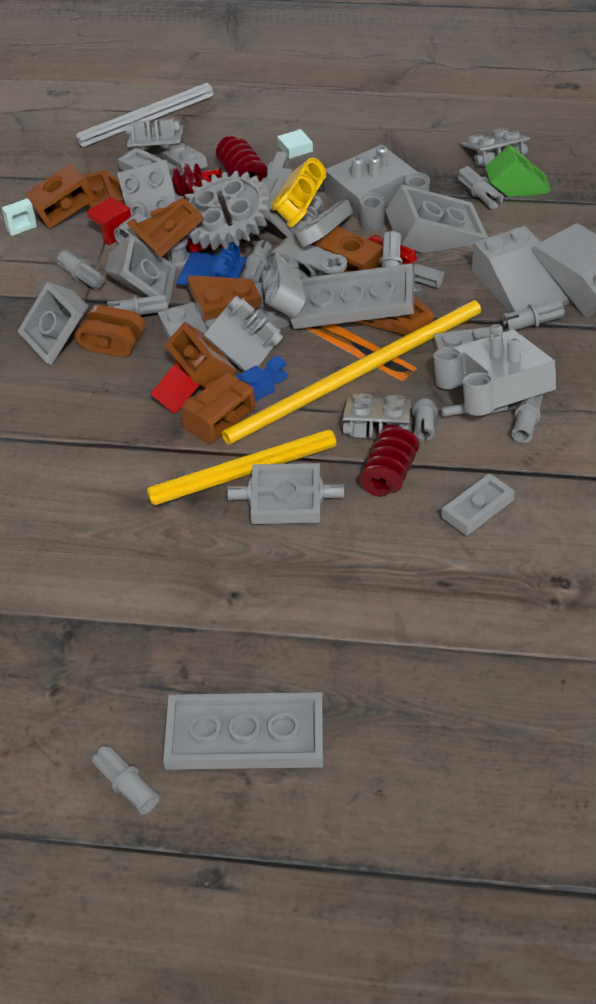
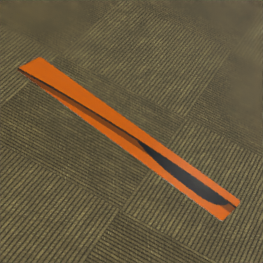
[305,324,417,381]

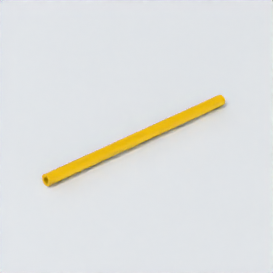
[221,300,481,445]

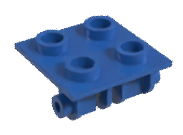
[176,242,247,286]

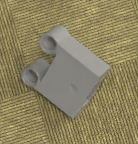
[324,145,430,231]
[433,324,556,416]

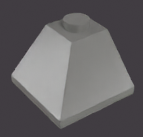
[105,234,176,305]
[17,281,89,365]

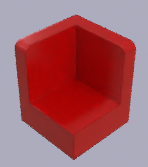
[87,197,131,245]
[150,361,199,413]

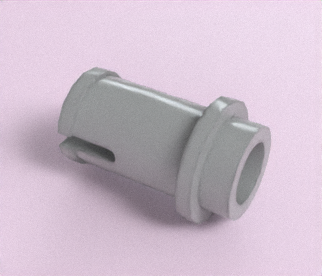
[412,399,438,441]

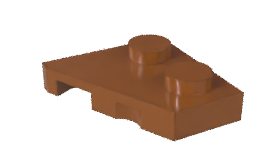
[126,198,204,258]

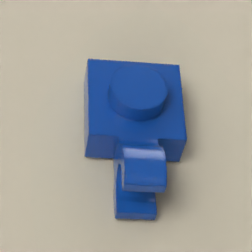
[235,356,288,402]

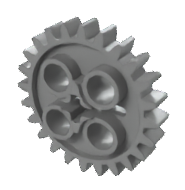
[185,171,273,250]

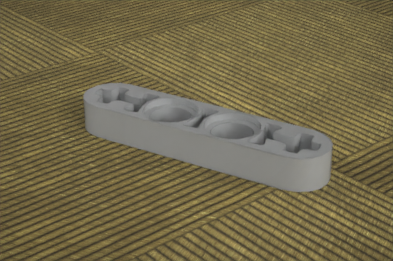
[296,199,353,247]

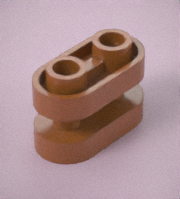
[75,305,146,357]

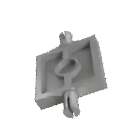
[228,463,344,524]

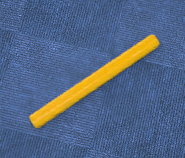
[147,430,337,505]

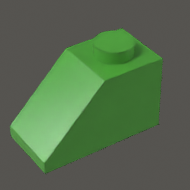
[485,145,551,197]

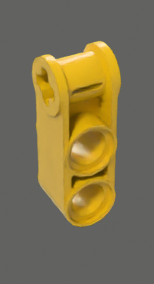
[270,158,326,228]

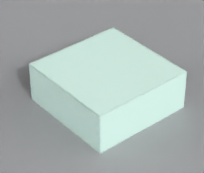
[277,129,313,159]
[2,198,37,236]

